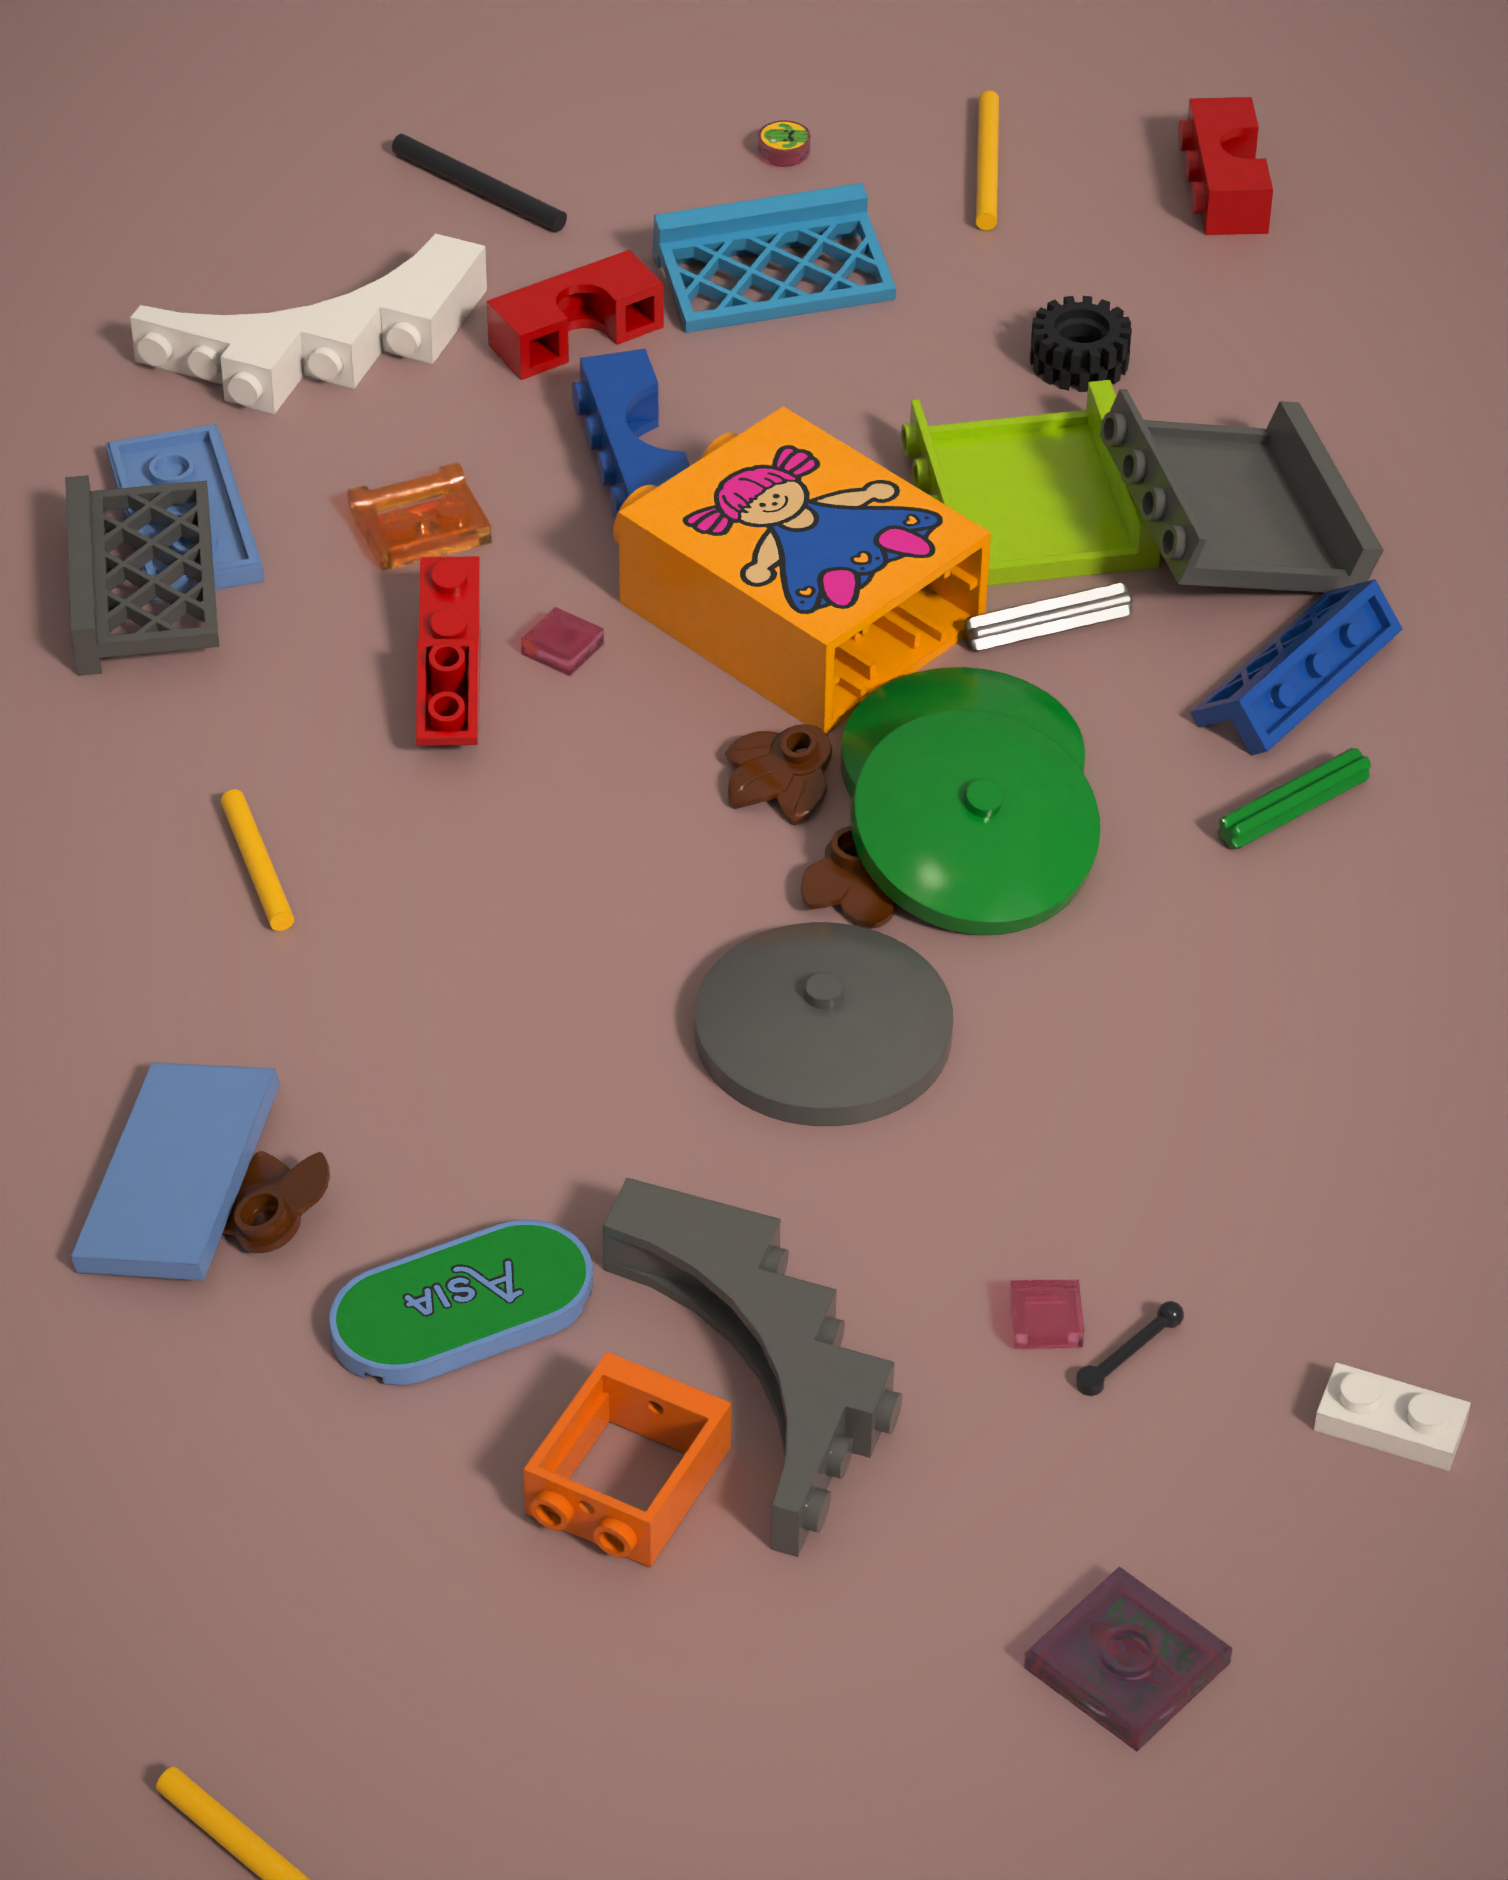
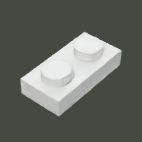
[1314,1362,1471,1471]

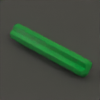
[1217,748,1371,849]

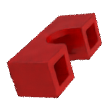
[1178,97,1273,235]
[487,249,664,380]

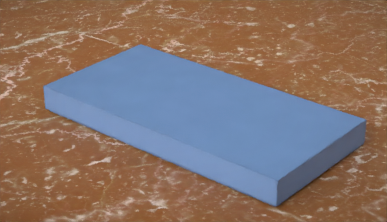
[105,424,264,601]
[71,1062,280,1281]

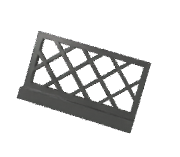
[65,475,219,676]

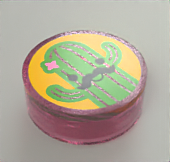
[758,120,811,167]

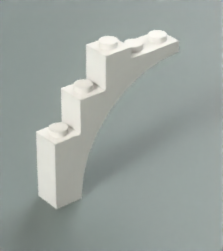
[130,233,487,414]

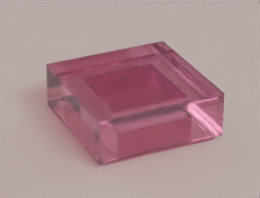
[521,607,604,677]
[1009,1280,1084,1349]

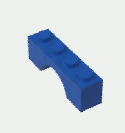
[572,349,690,520]

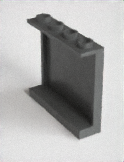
[1100,389,1384,593]

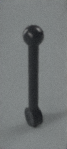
[1077,1301,1184,1396]

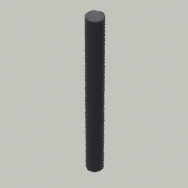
[392,133,567,232]

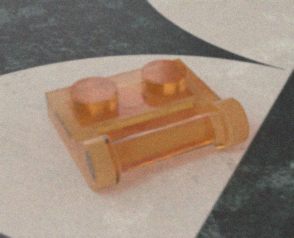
[347,462,492,571]

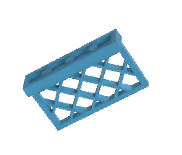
[652,183,896,333]

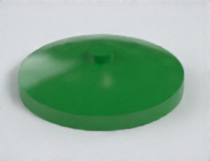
[841,667,1085,798]
[850,710,1100,935]

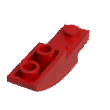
[416,556,481,746]

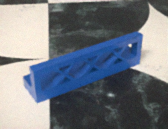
[1190,579,1403,755]

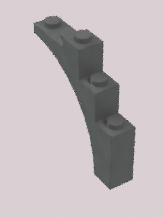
[603,1178,902,1557]

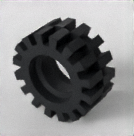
[1030,296,1132,392]

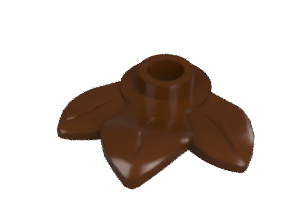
[724,724,832,825]
[801,826,896,928]
[222,1151,330,1253]

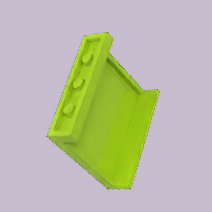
[901,380,1160,586]

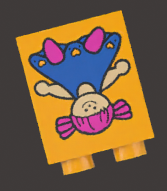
[613,406,991,734]

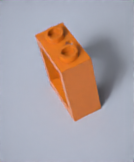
[523,1352,732,1568]

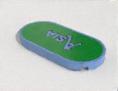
[329,1220,593,1386]

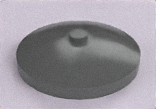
[695,922,953,1126]

